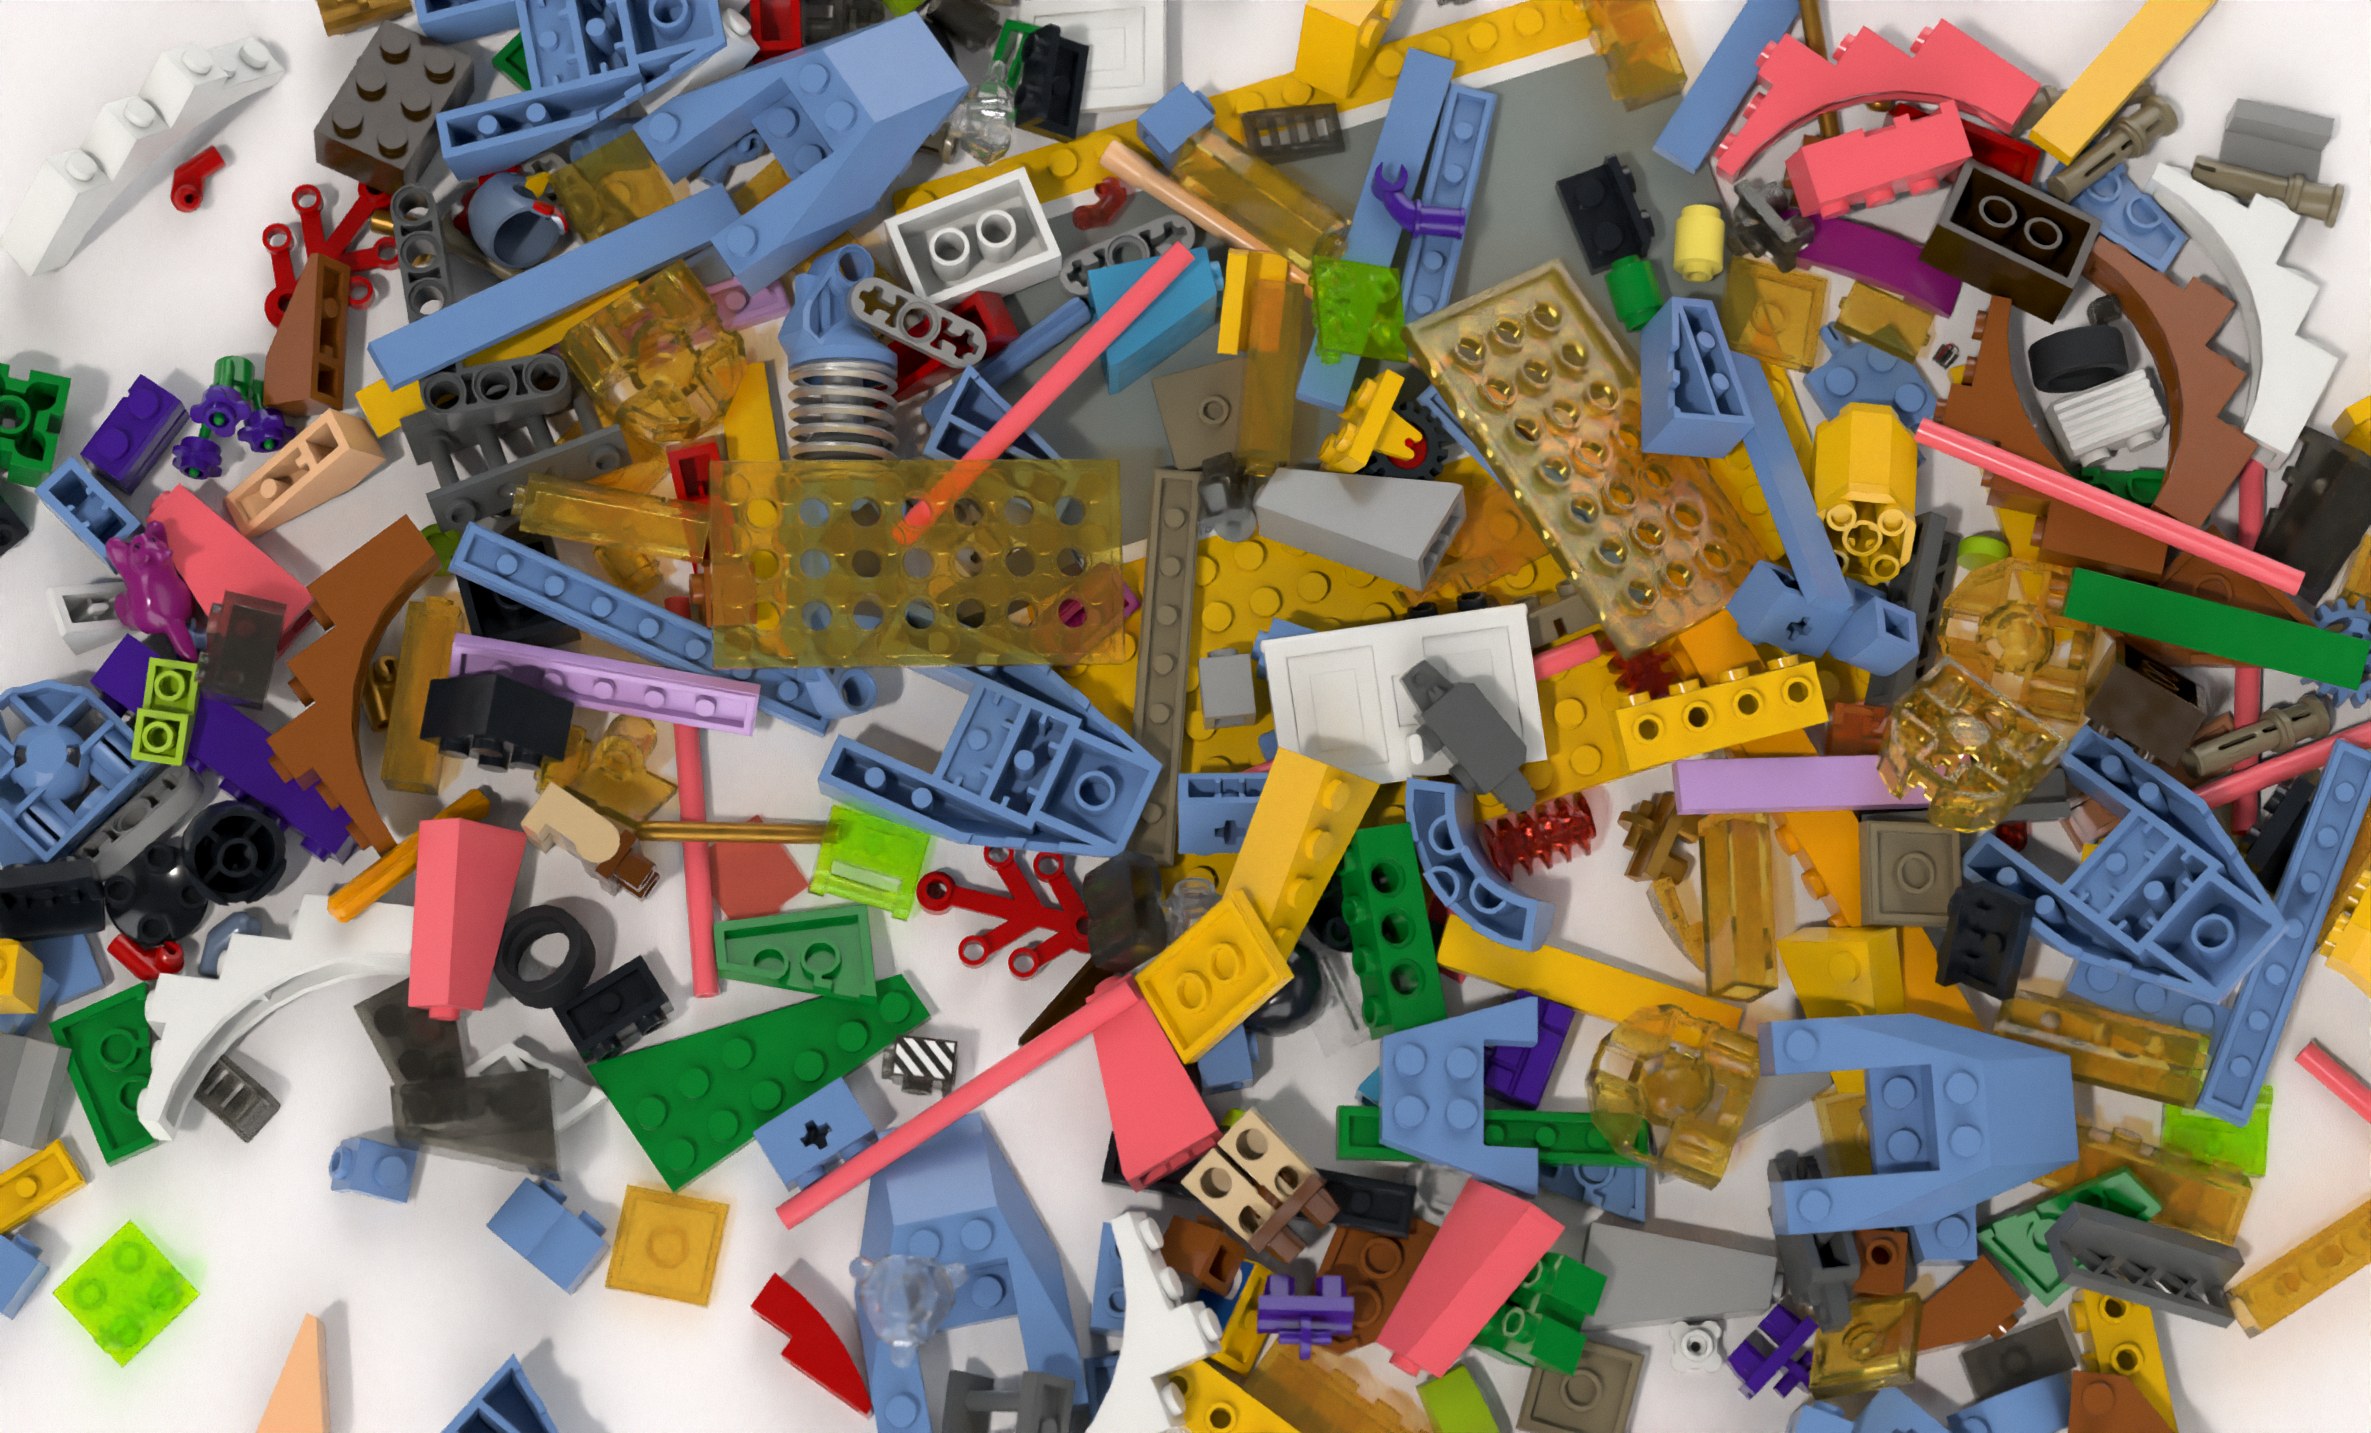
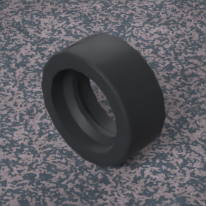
[2028,326,2129,393]
[493,905,596,1009]

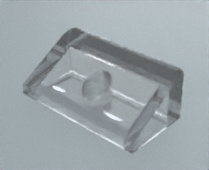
[1310,943,1371,1058]

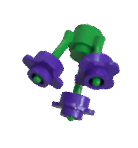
[172,356,297,480]

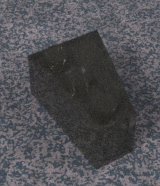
[2253,425,2371,607]
[390,1069,562,1182]

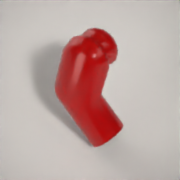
[170,145,226,213]
[107,932,185,981]

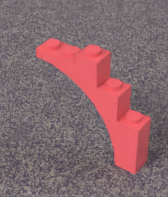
[1714,18,2041,185]

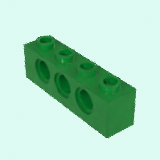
[1335,822,1448,1041]

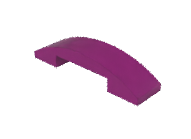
[1761,208,1962,319]

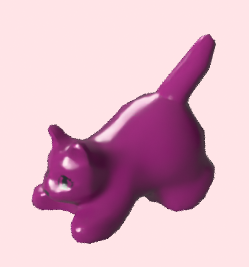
[106,520,198,663]

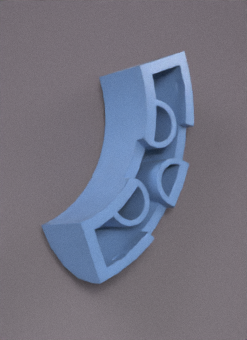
[1405,777,1556,952]

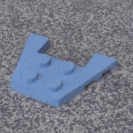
[1379,997,1538,1200]

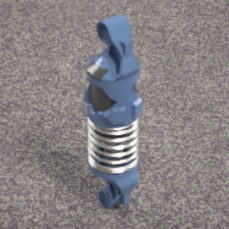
[777,244,907,720]

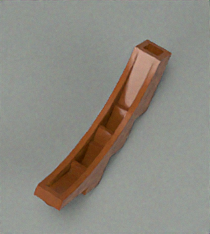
[2081,235,2259,552]
[1932,295,2168,587]
[265,514,443,857]

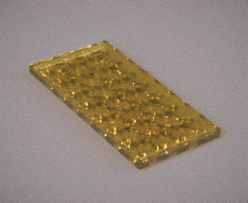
[1399,258,1774,661]
[708,459,1126,670]

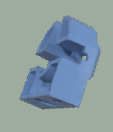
[0,679,160,864]

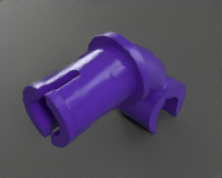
[1371,162,1466,240]

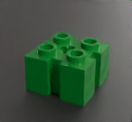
[0,363,71,488]
[1469,1252,1608,1376]

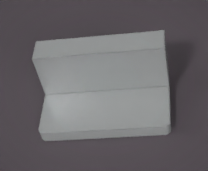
[2218,98,2335,183]
[0,1032,72,1150]

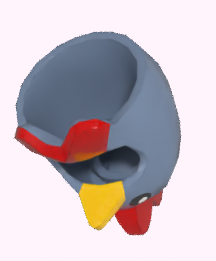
[453,164,569,269]

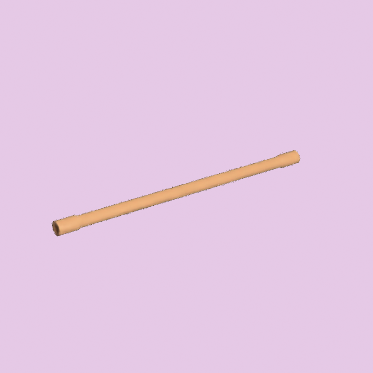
[1099,140,1613,488]

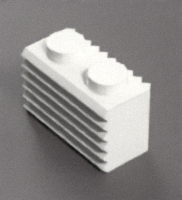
[2043,369,2166,468]

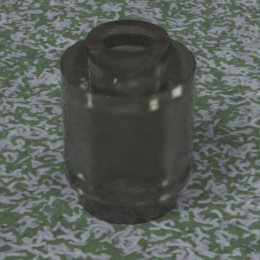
[926,0,1002,54]

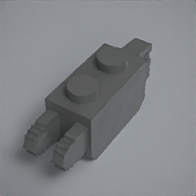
[1399,660,1537,813]
[1766,1155,1861,1334]

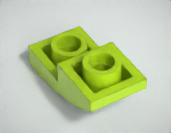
[131,657,205,766]
[1416,1363,1500,1433]

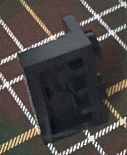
[1555,153,1655,276]

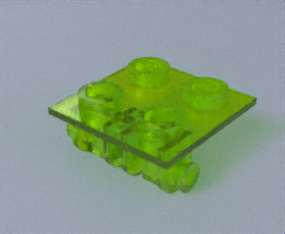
[1308,255,1409,365]
[52,1220,201,1368]

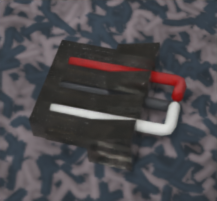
[1932,344,1958,370]

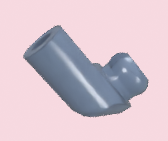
[198,911,262,979]

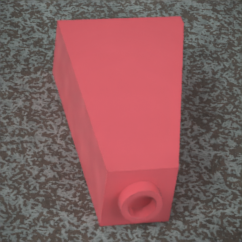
[145,483,315,684]
[408,818,526,1021]
[1085,973,1223,1193]
[1375,1178,1565,1379]

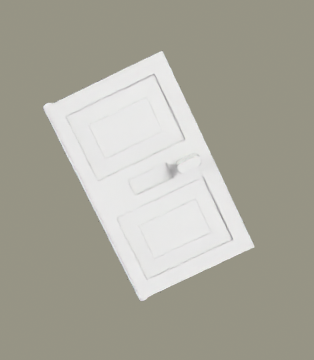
[1016,0,1166,114]
[1260,603,1547,784]

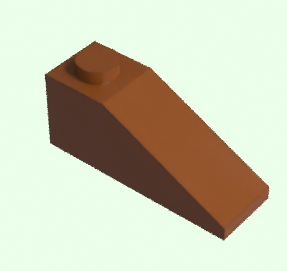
[263,253,350,418]
[1857,1255,2025,1368]

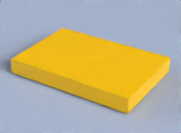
[1133,889,1295,1065]

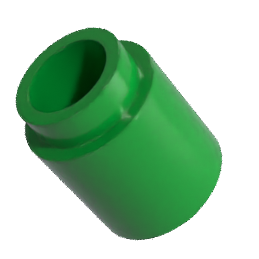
[1604,255,1665,333]

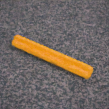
[327,789,491,923]

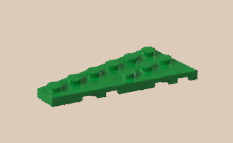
[587,974,931,1195]

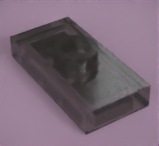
[1958,1318,2077,1404]

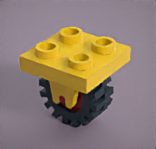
[1317,369,1449,481]

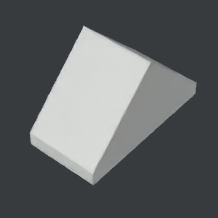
[45,581,141,656]

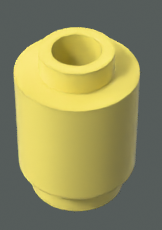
[1673,205,1725,282]

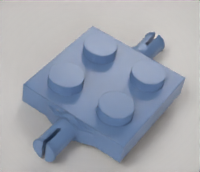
[1802,321,1937,468]

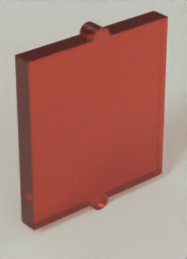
[708,814,809,921]

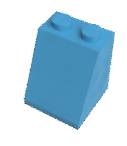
[1087,246,1224,395]

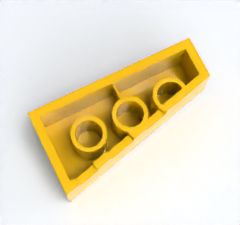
[1222,747,1380,962]

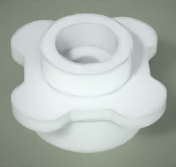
[1669,1321,1722,1373]

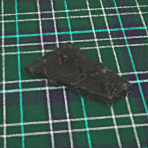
[353,977,472,1144]

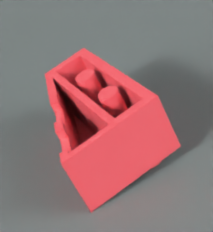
[1785,99,1973,220]

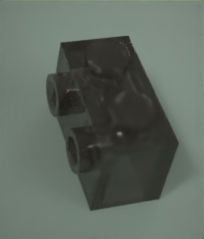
[194,590,287,712]

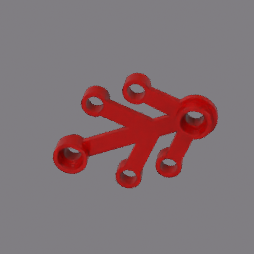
[262,182,400,329]
[916,846,1112,981]

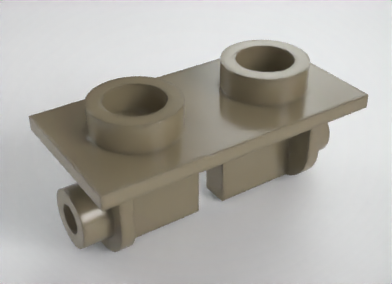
[1509,575,1609,650]

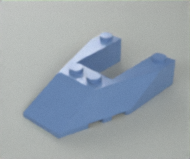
[415,0,727,182]
[632,11,971,297]
[817,598,1163,859]
[1961,721,2289,1006]
[1757,1013,2079,1235]
[854,1112,1089,1433]

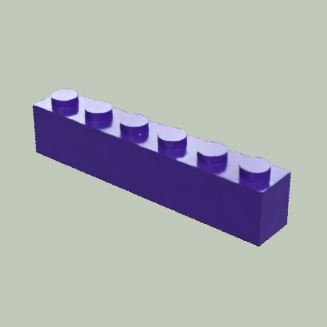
[90,633,358,866]

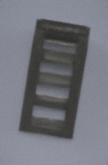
[1239,103,1346,170]
[192,1054,281,1143]

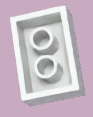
[884,167,1062,321]

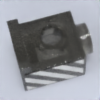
[881,1035,959,1098]

